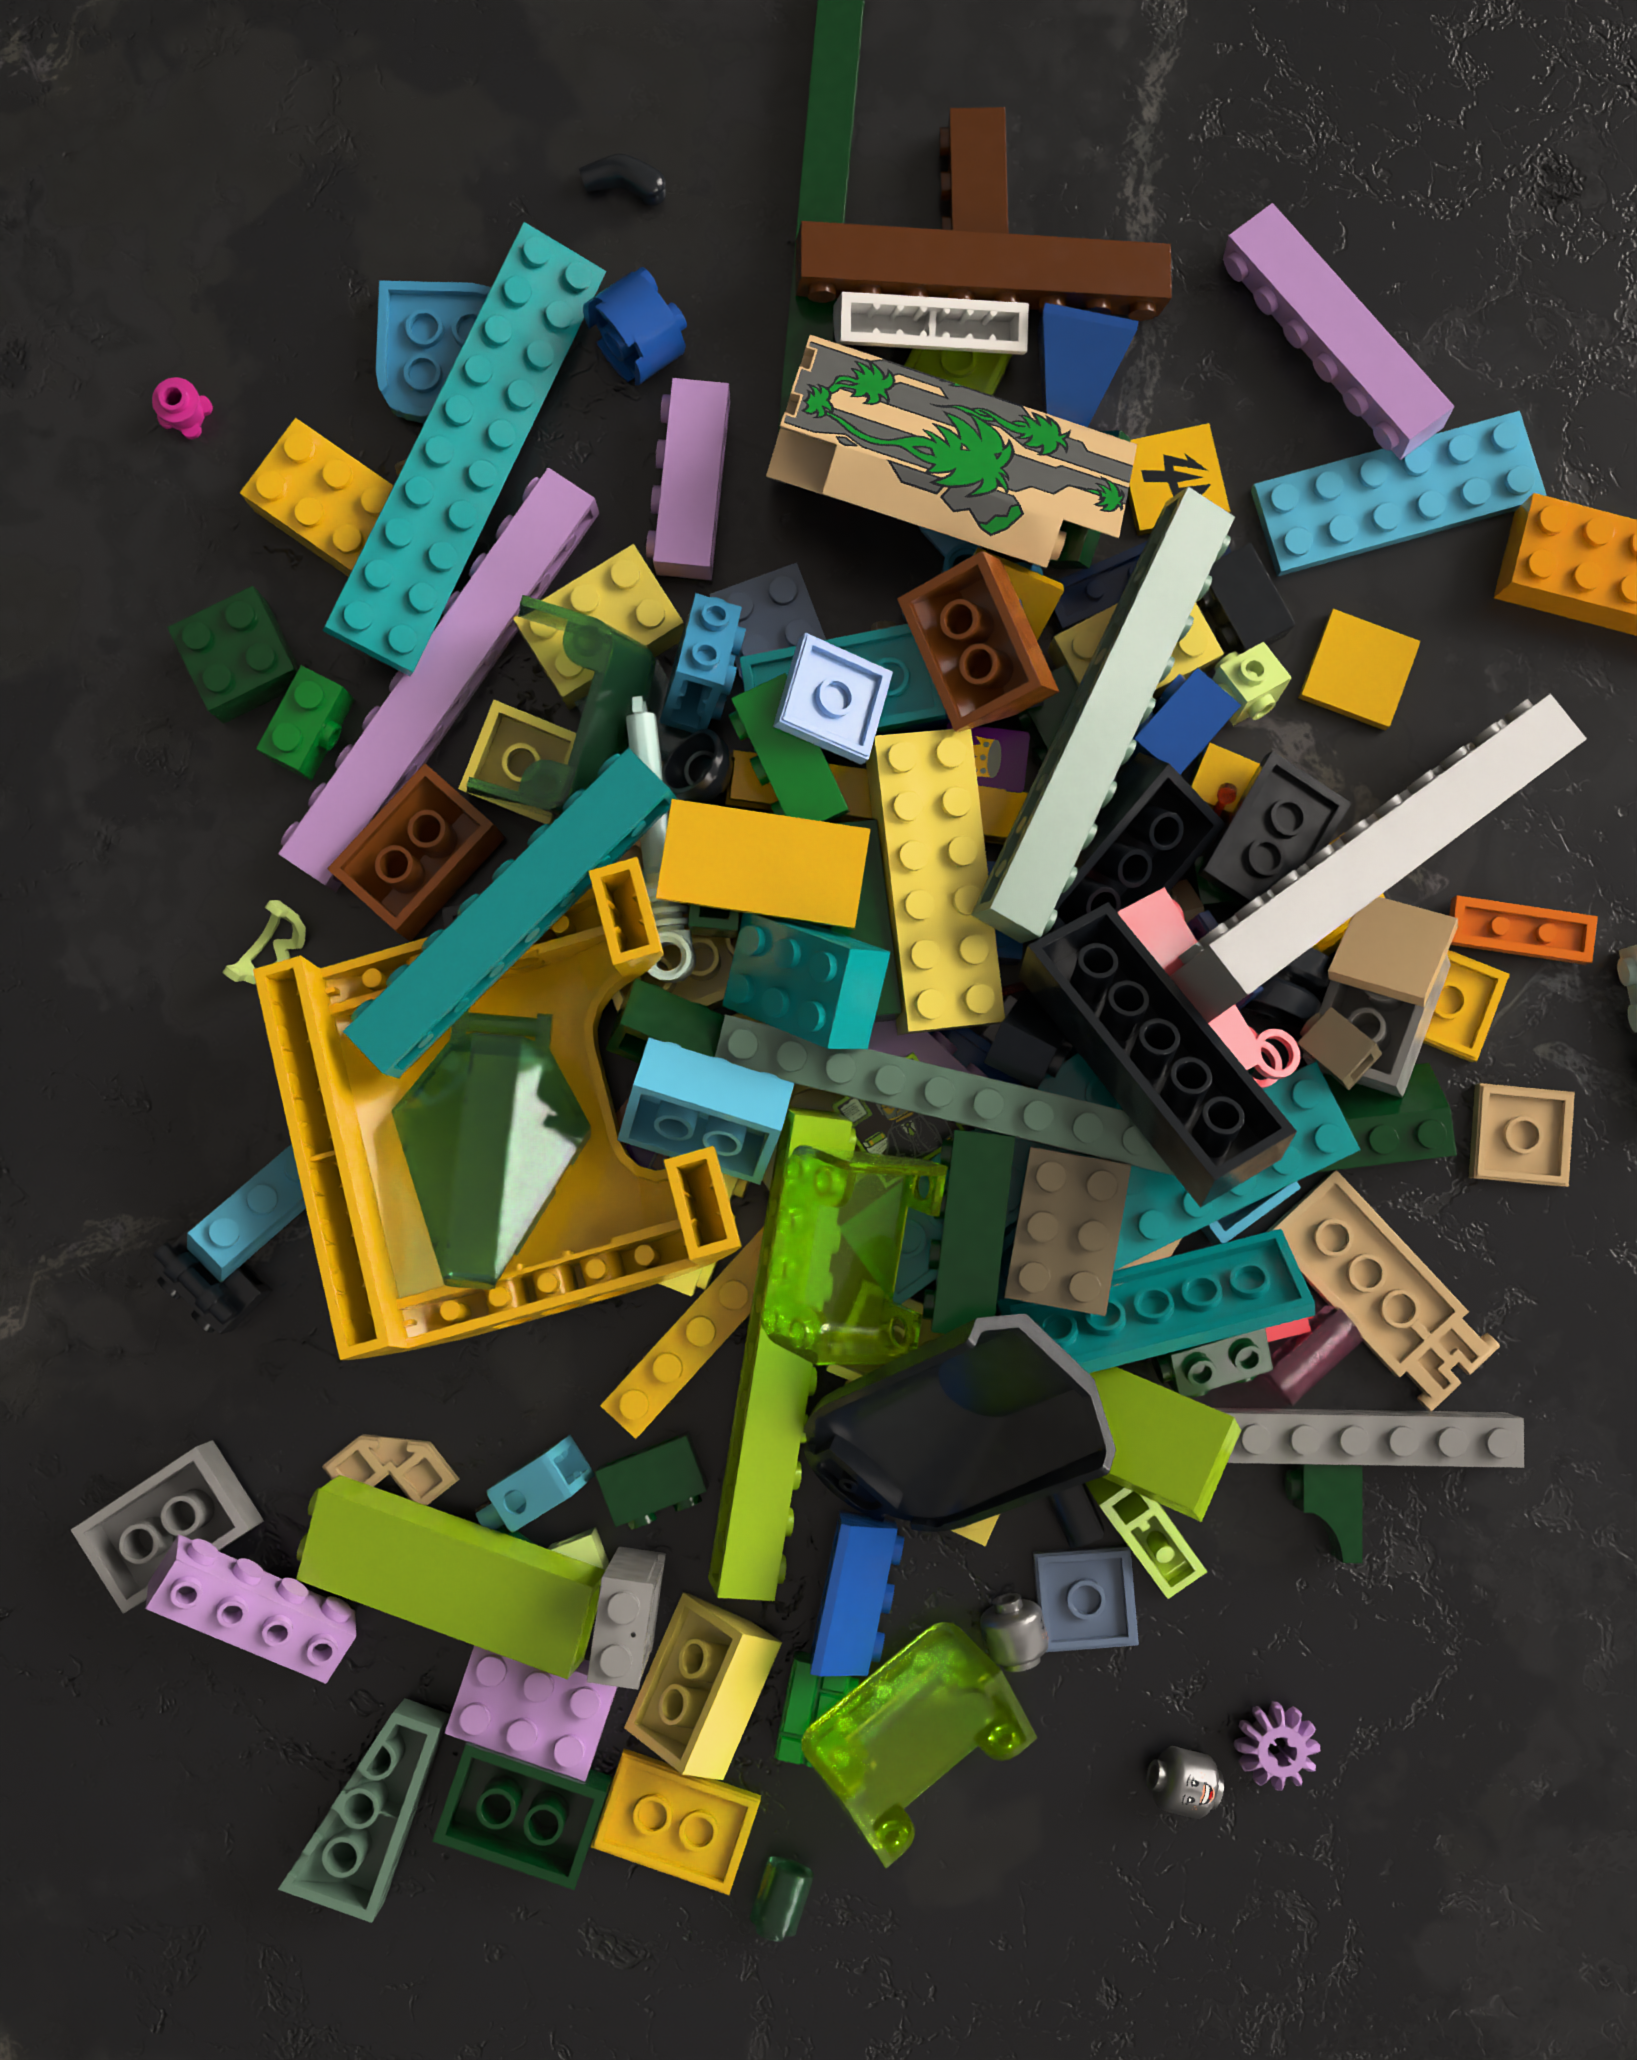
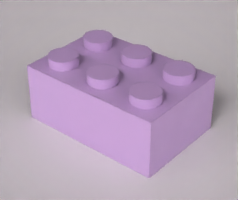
[444,1645,618,1782]

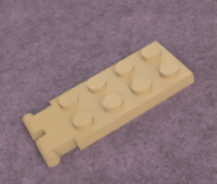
[1266,1170,1500,1412]

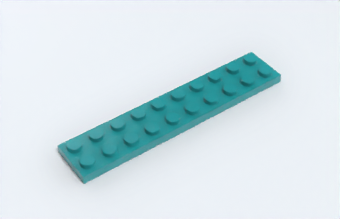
[322,222,606,676]

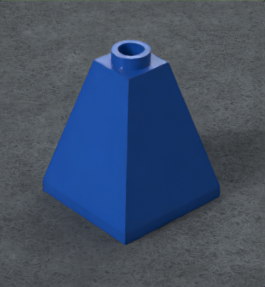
[1038,303,1139,427]

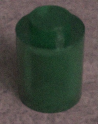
[749,1856,814,1942]

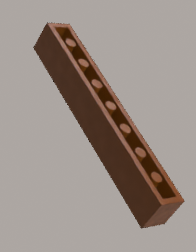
[796,221,1172,321]

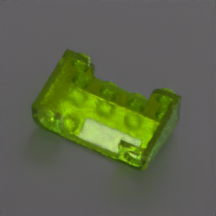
[761,1145,948,1365]

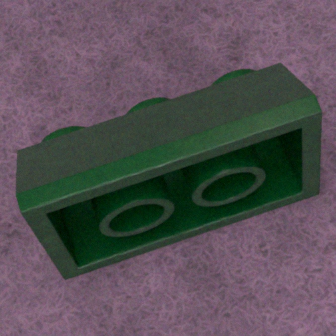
[1317,1063,1457,1172]

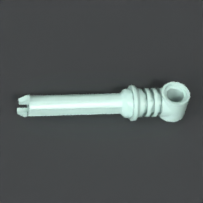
[626,696,696,983]

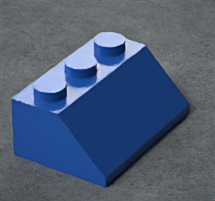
[810,1510,904,1676]

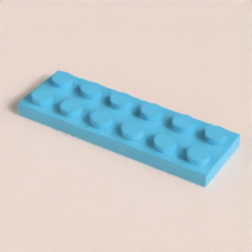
[1251,411,1547,577]

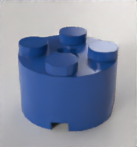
[583,267,687,386]

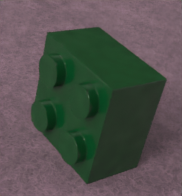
[167,586,300,724]

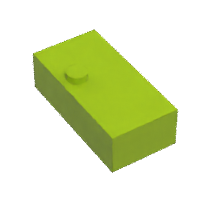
[1089,1366,1241,1522]

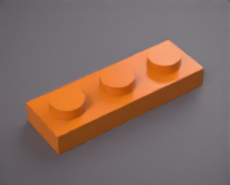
[1449,895,1598,965]

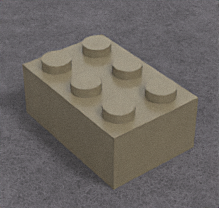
[1004,1147,1131,1316]

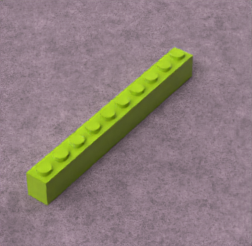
[708,1106,856,1601]

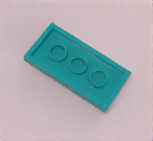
[740,624,948,752]

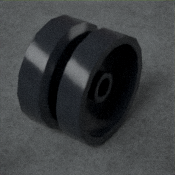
[1239,948,1333,1028]

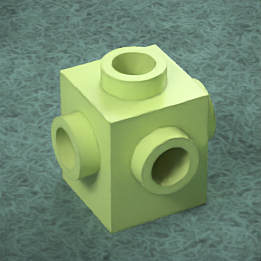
[1212,642,1292,726]

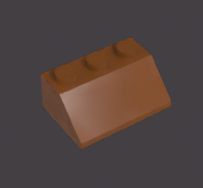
[897,551,1059,732]
[327,763,506,942]

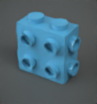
[659,593,746,733]

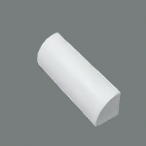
[833,292,1029,355]

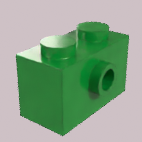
[256,665,355,782]

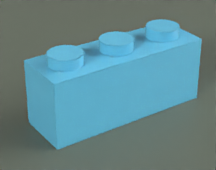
[187,1144,306,1283]

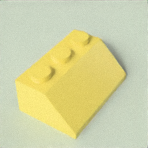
[624,1593,782,1780]

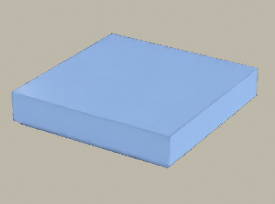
[773,633,893,765]

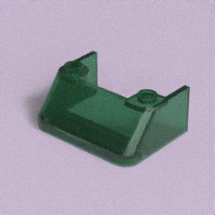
[466,595,655,819]

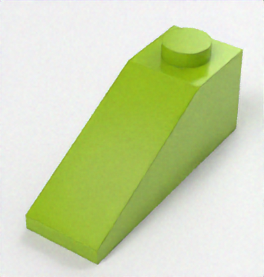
[1085,1477,1207,1599]

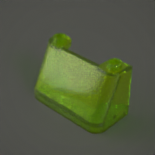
[801,1622,1037,1868]

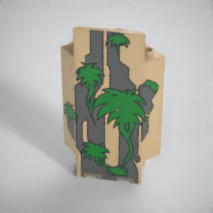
[766,335,1137,568]

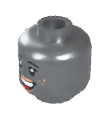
[980,1593,1048,1672]
[1146,1746,1224,1819]

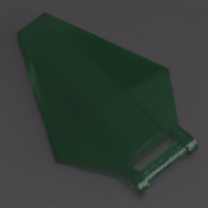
[391,1008,591,1290]

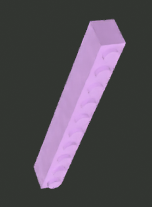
[278,468,599,892]

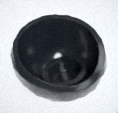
[662,729,733,803]

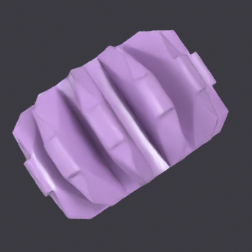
[1234,1701,1320,1791]

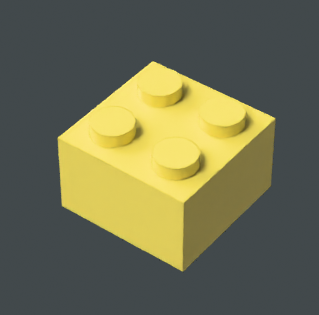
[458,700,586,825]

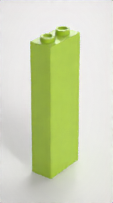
[296,1475,605,1680]

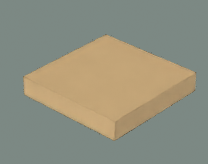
[1328,897,1458,1007]
[1469,1083,1575,1187]

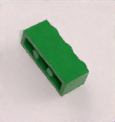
[728,673,850,822]

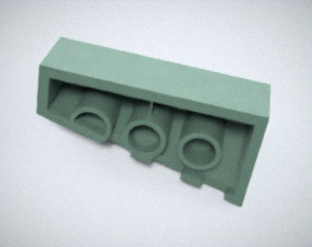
[278,1698,450,1923]

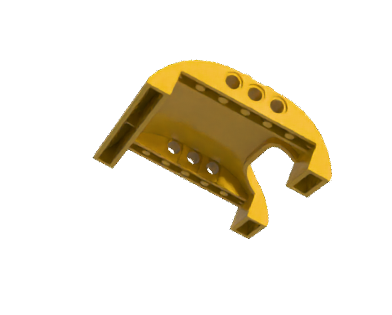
[253,857,742,1361]

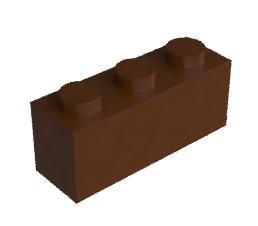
[939,107,1009,234]

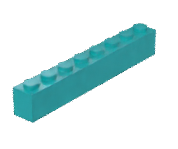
[343,748,678,1078]

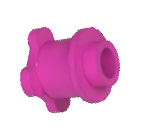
[152,377,213,440]

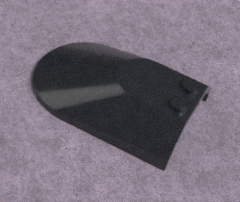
[803,1314,1116,1532]

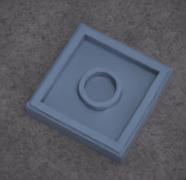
[1033,1544,1139,1652]

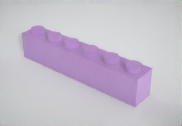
[1223,203,1455,460]

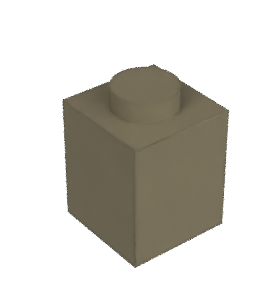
[1298,1007,1382,1090]

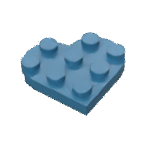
[376,281,491,423]

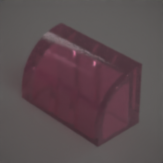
[1262,1305,1363,1406]

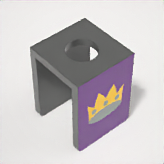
[945,723,1030,793]

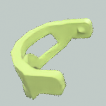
[223,900,306,984]

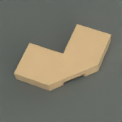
[322,1434,459,1506]

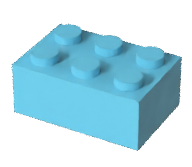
[617,1038,794,1185]

